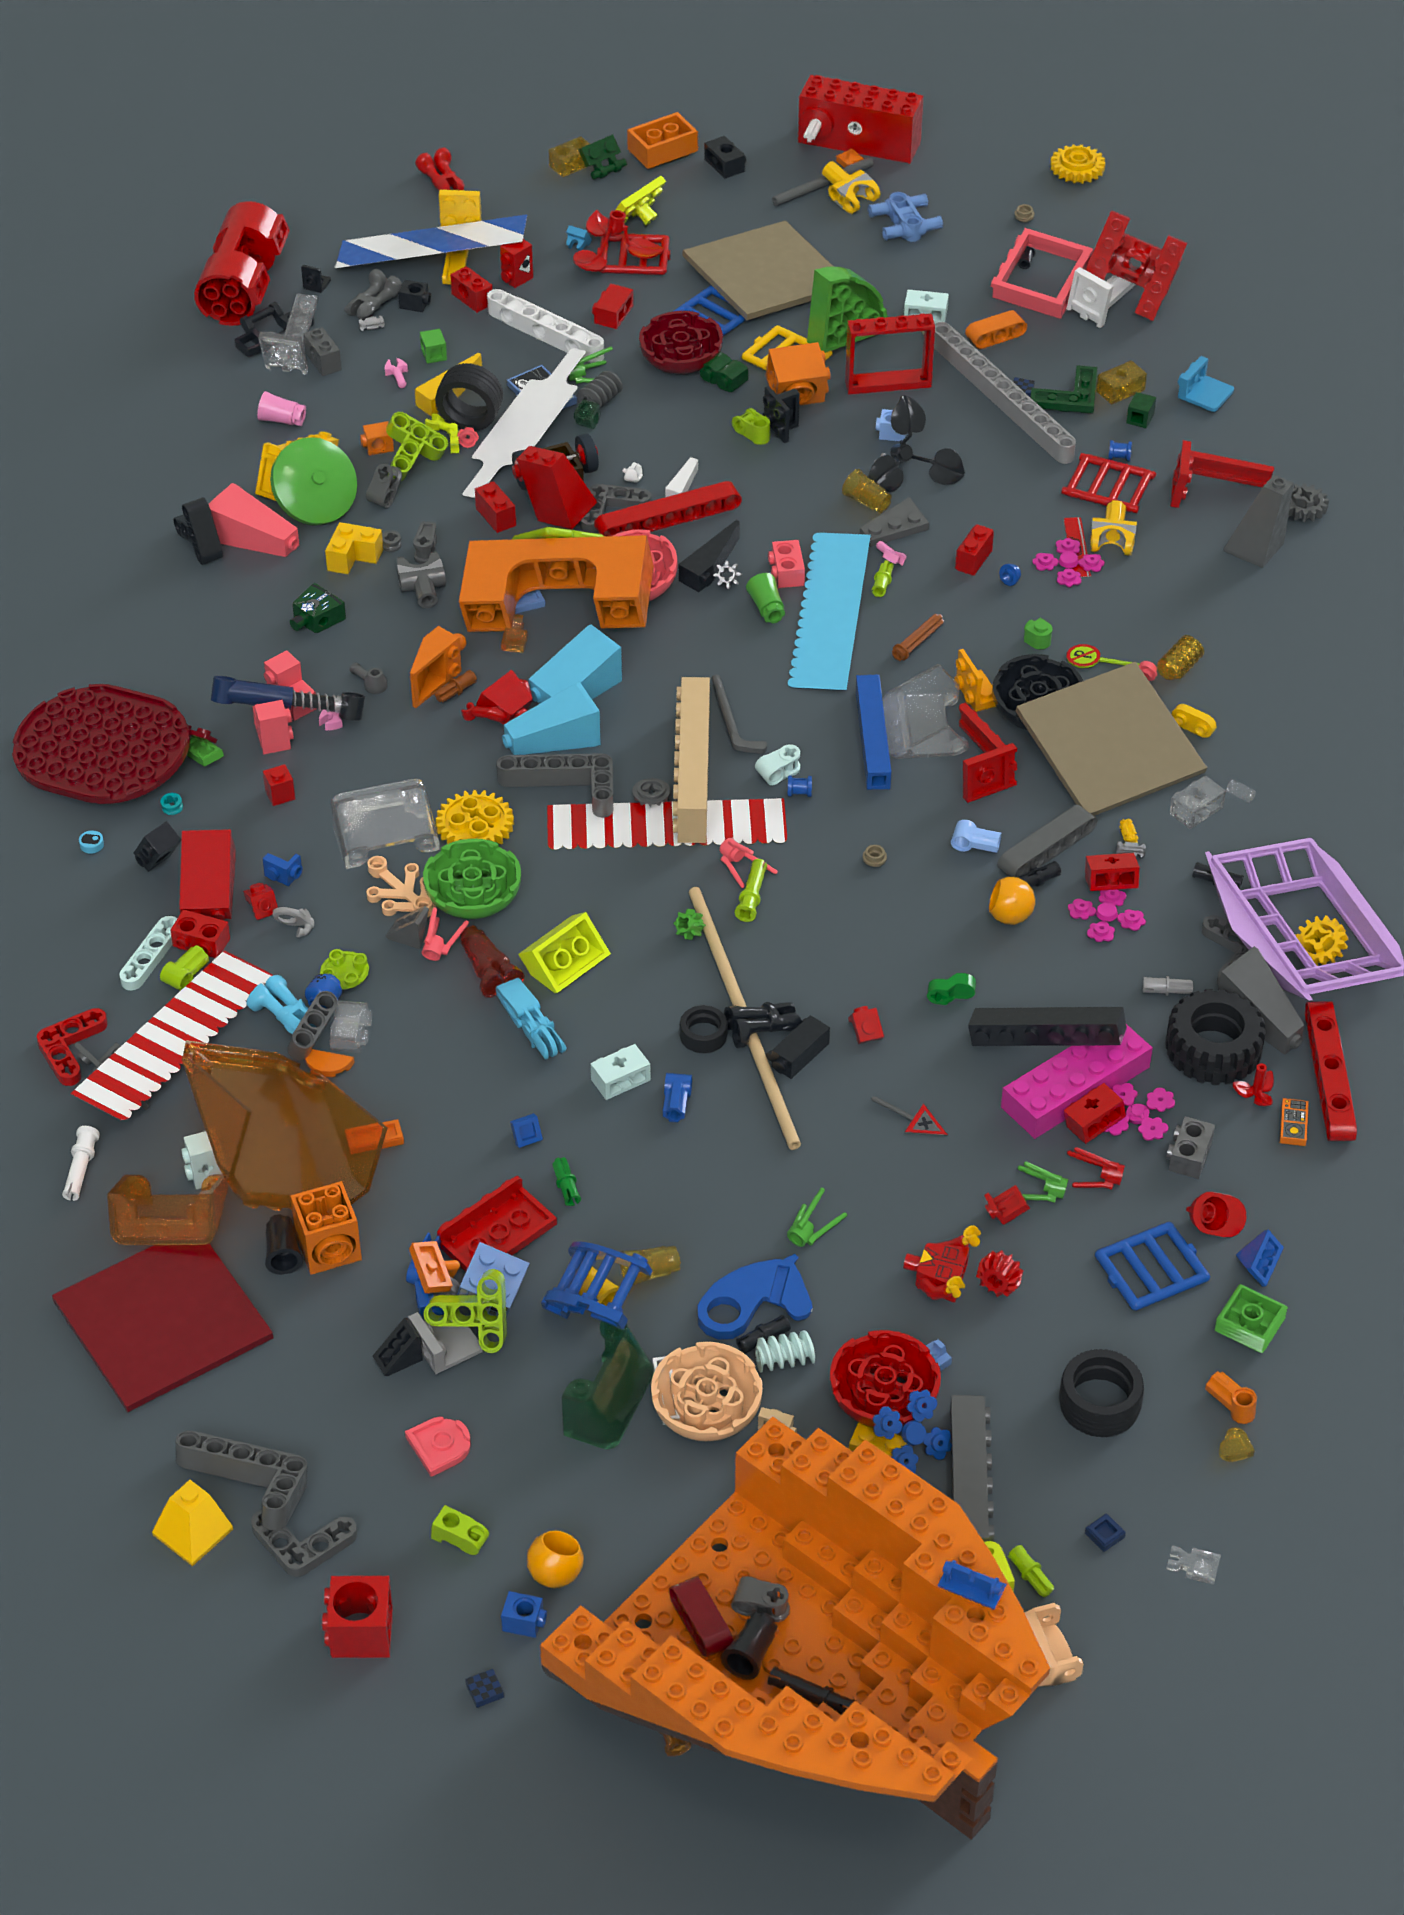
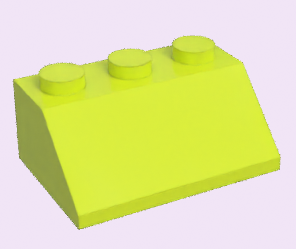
[518,912,611,993]

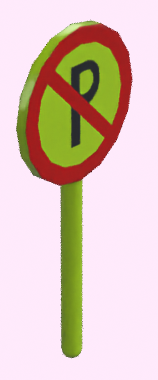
[1066,644,1140,668]

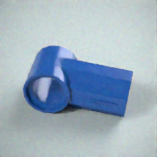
[663,1073,692,1122]

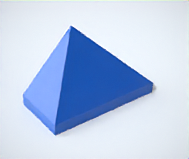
[1236,1229,1284,1287]

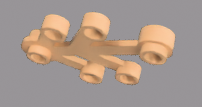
[366,856,436,917]

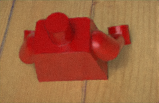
[461,670,533,725]

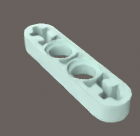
[120,916,177,991]

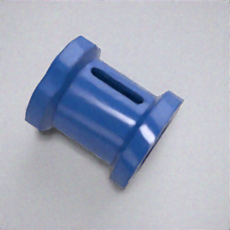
[1109,440,1132,461]
[788,775,812,797]

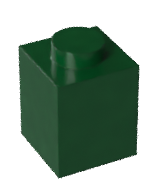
[1126,392,1156,429]

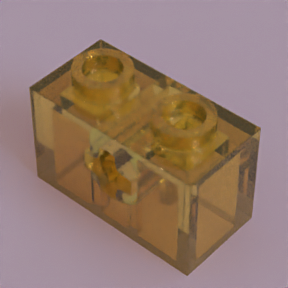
[1096,360,1147,405]

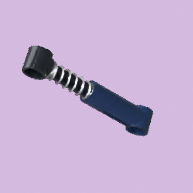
[211,676,365,720]

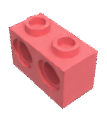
[768,540,805,588]

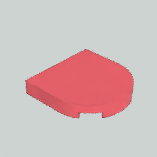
[405,1417,471,1477]

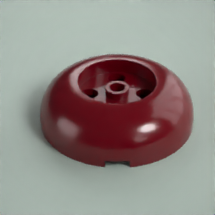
[639,311,723,374]

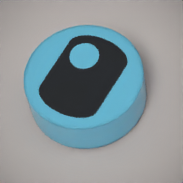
[79,831,104,854]

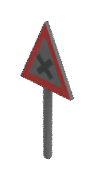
[871,1096,948,1136]

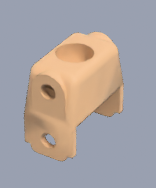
[1024,1603,1084,1687]

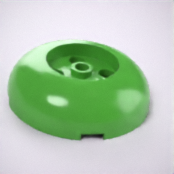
[423,839,521,919]

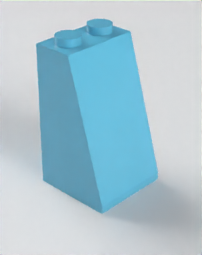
[529,624,622,704]

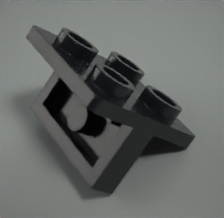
[763,386,800,443]

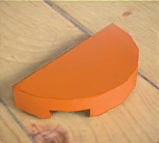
[305,1049,355,1077]

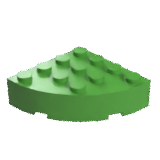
[807,267,888,353]

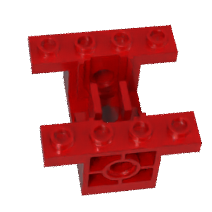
[1086,210,1188,321]

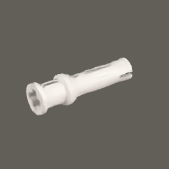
[62,1126,100,1201]

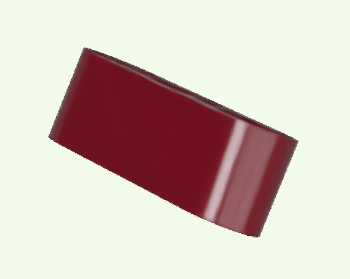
[669,1577,733,1657]

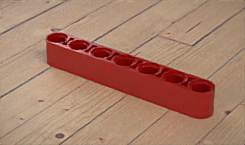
[594,481,742,537]

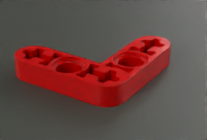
[37,1008,108,1086]

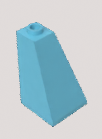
[502,682,601,755]

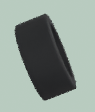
[679,1005,728,1053]

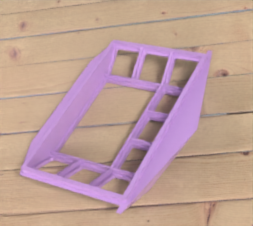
[1205,838,1404,1000]

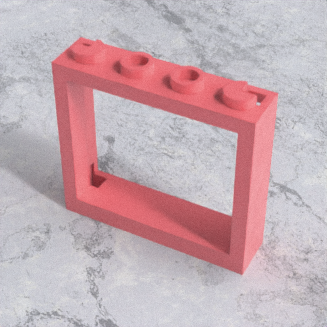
[991,228,1093,319]

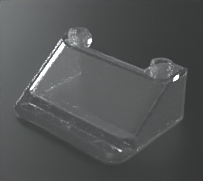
[882,664,969,759]

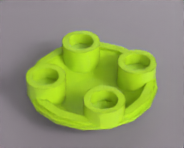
[320,949,369,990]

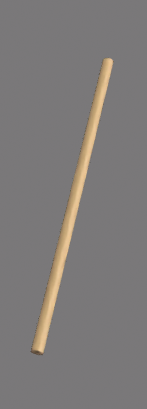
[689,887,801,1150]

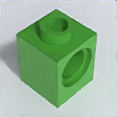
[420,328,447,364]

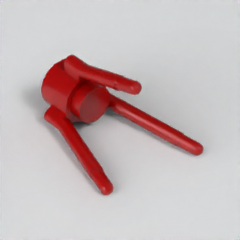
[1067,1147,1125,1190]

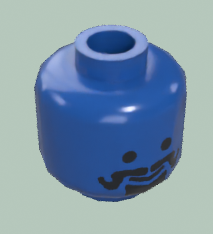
[305,974,342,1009]

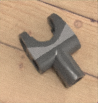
[397,552,446,608]

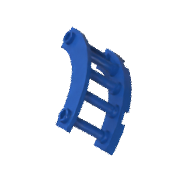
[541,1241,653,1330]

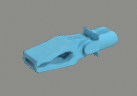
[496,978,567,1060]

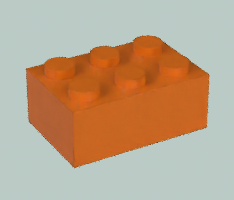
[627,112,698,169]

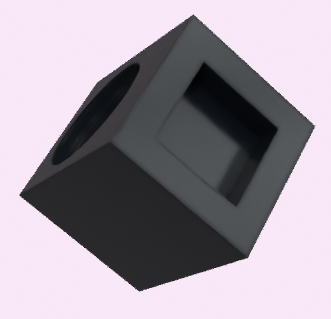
[398,280,431,313]

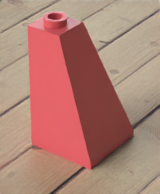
[208,483,299,557]

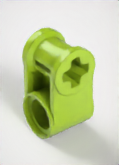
[732,408,770,445]

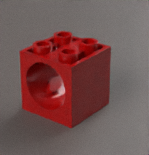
[322,1576,393,1658]

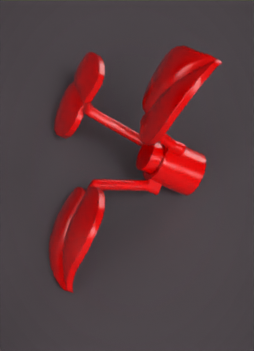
[573,210,665,272]

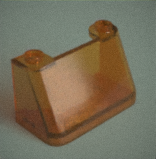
[107,1174,228,1245]

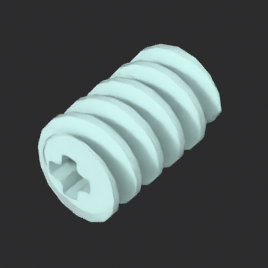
[755,1330,815,1373]

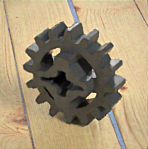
[1288,483,1329,522]

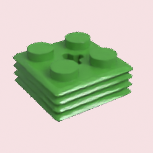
[1214,1284,1288,1353]

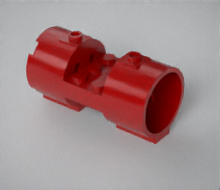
[194,201,290,326]

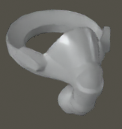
[272,907,314,938]

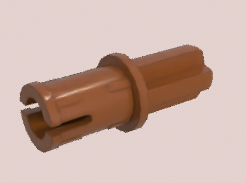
[435,670,477,702]

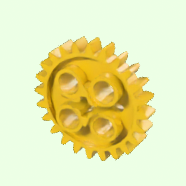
[436,790,514,844]

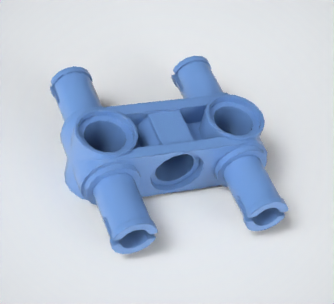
[868,192,943,242]

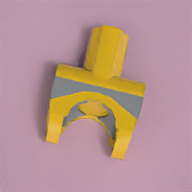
[822,161,881,213]
[1090,501,1137,556]

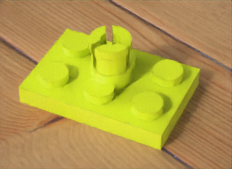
[615,176,666,226]

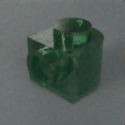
[574,399,600,429]

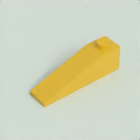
[415,353,482,417]

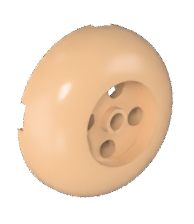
[651,1342,762,1441]

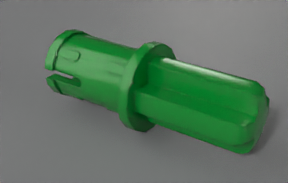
[552,1157,581,1206]

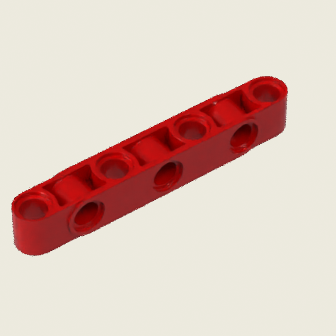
[1305,1001,1357,1141]

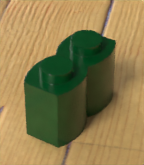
[700,352,748,392]

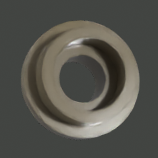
[1014,204,1035,223]
[863,845,887,867]

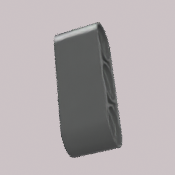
[287,991,338,1060]

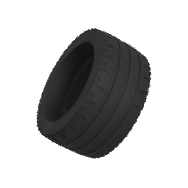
[435,363,503,431]
[1059,1349,1144,1437]

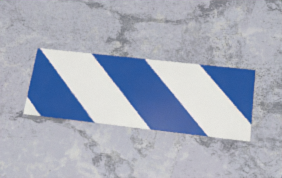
[335,214,527,268]

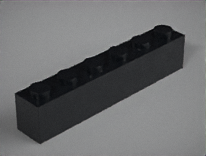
[968,1007,1127,1046]

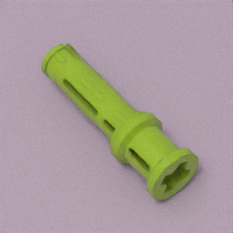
[734,859,767,922]

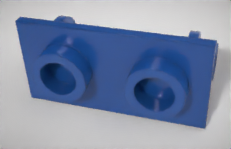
[938,1560,1007,1610]

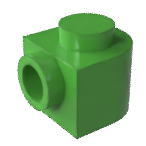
[1024,617,1052,649]

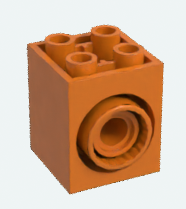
[766,342,830,405]
[290,1181,362,1275]

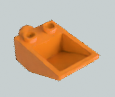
[410,626,467,708]

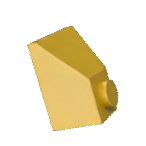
[152,1480,233,1567]

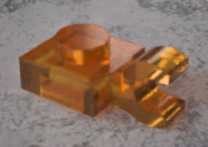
[501,614,528,653]

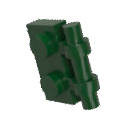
[578,134,627,180]

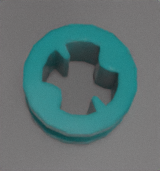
[160,793,183,815]

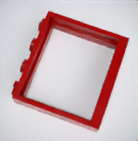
[845,314,935,395]

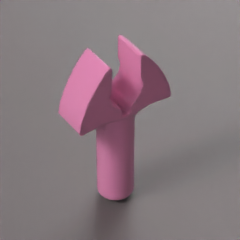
[385,358,408,388]
[876,541,907,566]
[319,710,343,731]

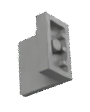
[408,1312,483,1374]

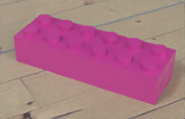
[1001,1024,1153,1139]

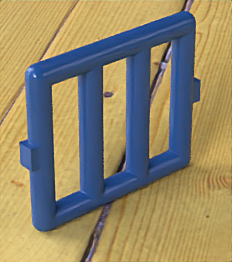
[674,285,746,336]
[1095,1222,1210,1310]

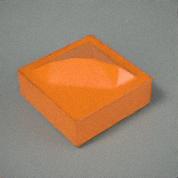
[836,149,864,167]

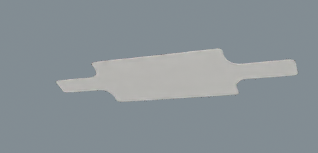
[463,349,586,498]

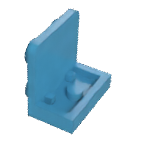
[1178,356,1234,412]

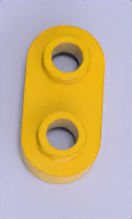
[1171,704,1217,738]

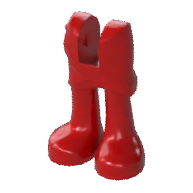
[415,148,465,191]

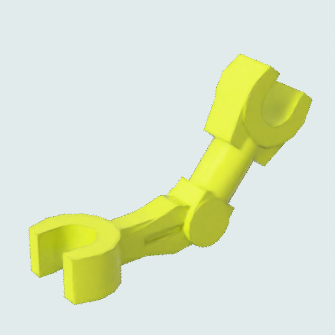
[425,413,459,453]

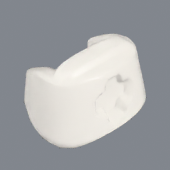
[622,462,643,483]

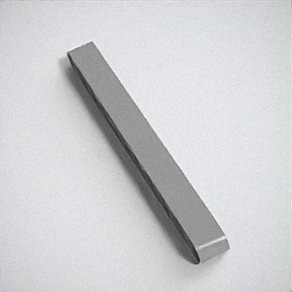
[934,322,1076,464]

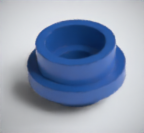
[999,563,1021,586]

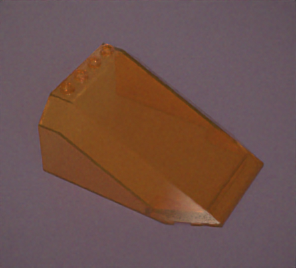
[182,1040,388,1211]

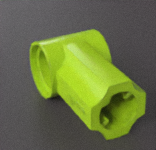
[160,945,209,991]

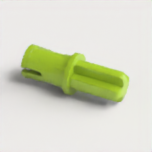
[872,560,894,597]
[1008,1545,1054,1597]

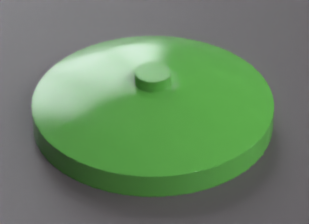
[271,437,357,526]

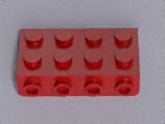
[437,1176,557,1272]

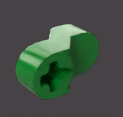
[927,973,976,1005]

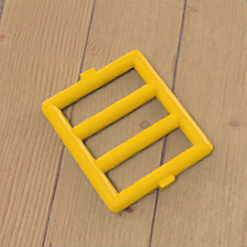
[741,325,832,370]

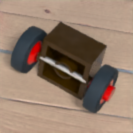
[512,433,599,490]

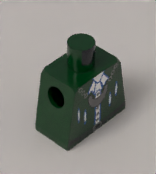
[290,583,346,633]

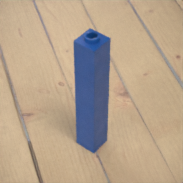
[856,675,891,790]

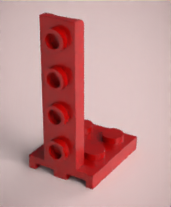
[1170,440,1274,508]
[959,702,1017,803]

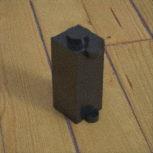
[766,1015,830,1079]

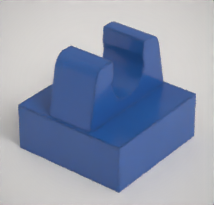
[510,1113,543,1148]

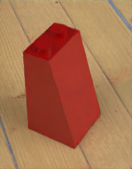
[517,446,597,529]
[180,829,236,920]

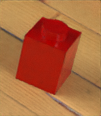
[263,764,296,806]

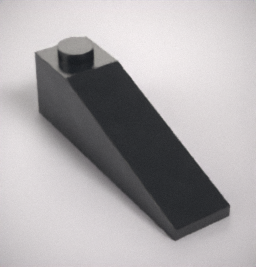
[678,520,740,593]

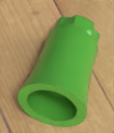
[746,573,785,624]

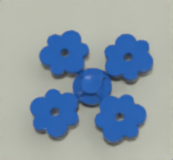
[873,1390,952,1473]

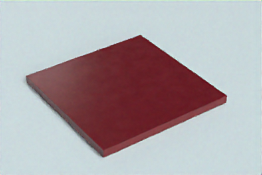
[52,1225,274,1412]

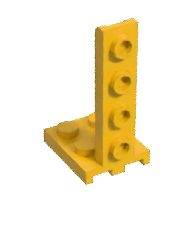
[439,190,481,285]
[255,432,339,501]

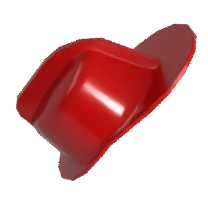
[1186,1192,1246,1237]

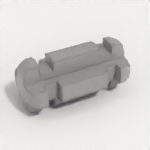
[359,316,384,331]

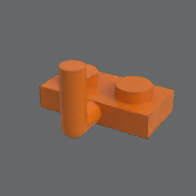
[409,1241,460,1293]

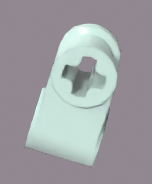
[755,745,800,785]

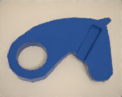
[698,1254,813,1340]

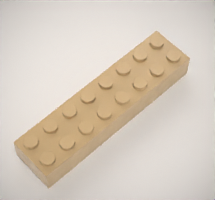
[673,677,710,843]

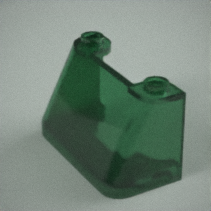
[562,1321,653,1449]

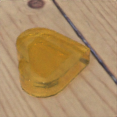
[1219,1427,1255,1462]

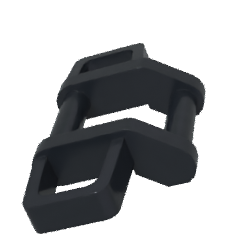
[235,302,314,356]

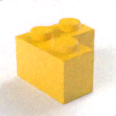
[325,522,383,574]

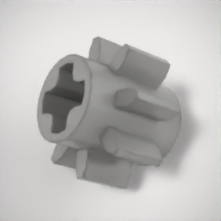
[713,560,742,589]

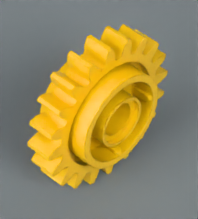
[1050,144,1105,184]

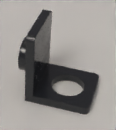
[301,265,331,293]

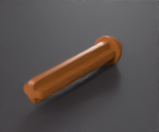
[892,614,944,661]

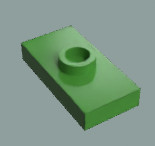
[187,737,224,767]

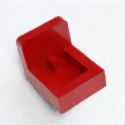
[243,883,278,919]
[848,1006,884,1044]
[984,1185,1030,1225]

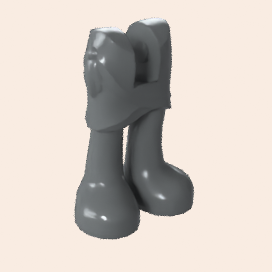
[345,269,402,321]

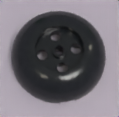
[992,654,1083,730]

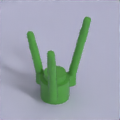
[568,346,613,384]
[1017,1161,1069,1203]
[787,1187,847,1247]

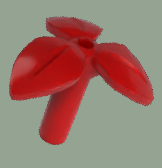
[1233,1063,1274,1106]

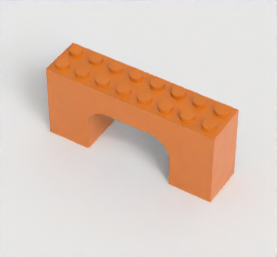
[459,535,654,632]

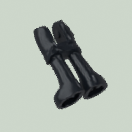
[724,1002,802,1048]

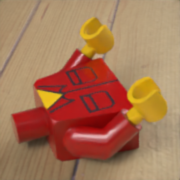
[903,1225,981,1303]

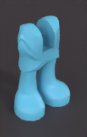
[246,975,316,1034]

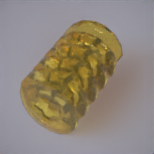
[1157,635,1205,680]

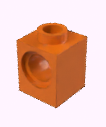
[360,421,394,456]

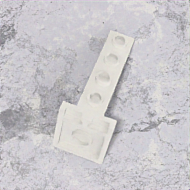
[1066,267,1136,328]

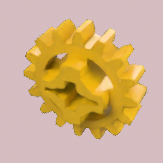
[1295,915,1349,966]

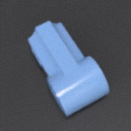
[951,820,1002,853]

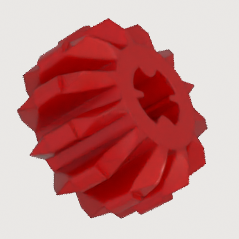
[976,1250,1024,1297]

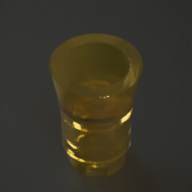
[842,469,892,513]
[620,1245,680,1286]

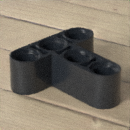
[173,497,223,565]

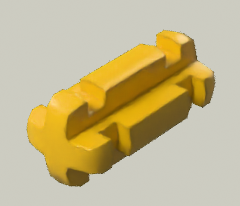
[1119,818,1138,843]

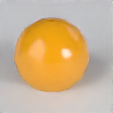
[989,877,1036,925]
[527,1530,584,1588]

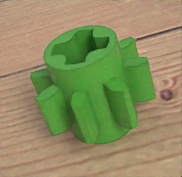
[674,908,706,940]

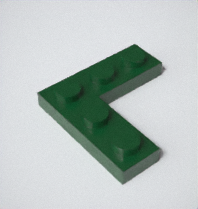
[1031,365,1098,413]

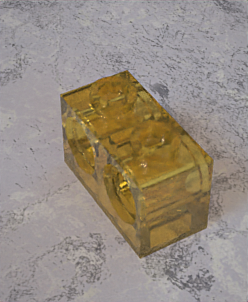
[549,136,590,177]

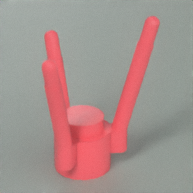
[719,838,778,888]
[421,908,469,961]

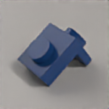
[262,853,303,886]

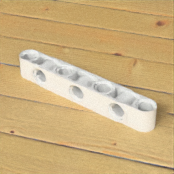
[487,289,604,363]

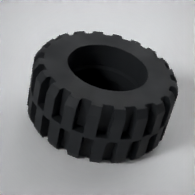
[1165,989,1266,1085]

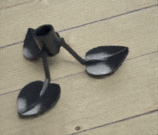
[867,395,965,492]

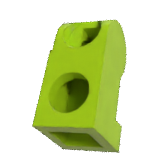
[431,1505,489,1555]

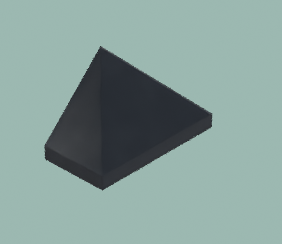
[372,1318,423,1376]

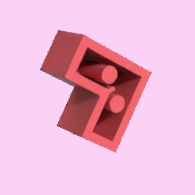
[264,650,316,721]
[252,700,294,755]

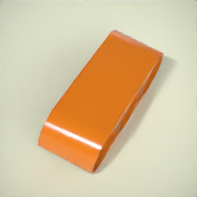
[965,310,1027,349]

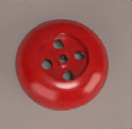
[830,1330,941,1428]

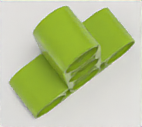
[386,412,448,482]
[423,1269,507,1353]

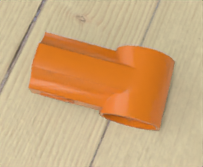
[1205,1371,1257,1424]

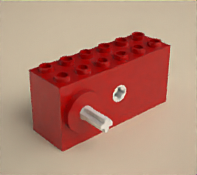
[798,75,924,164]

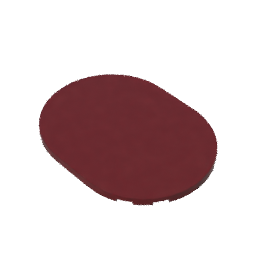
[12,684,190,804]

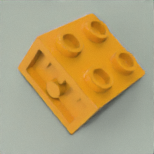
[954,649,996,712]

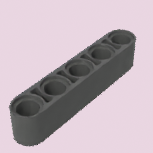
[997,805,1097,877]

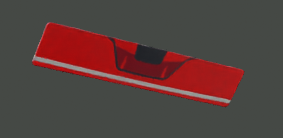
[1064,517,1091,577]

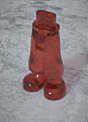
[460,926,525,998]

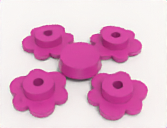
[1032,538,1105,587]
[1068,889,1146,942]
[1104,1083,1175,1141]

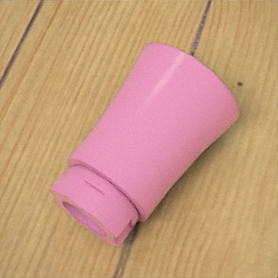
[258,391,306,426]

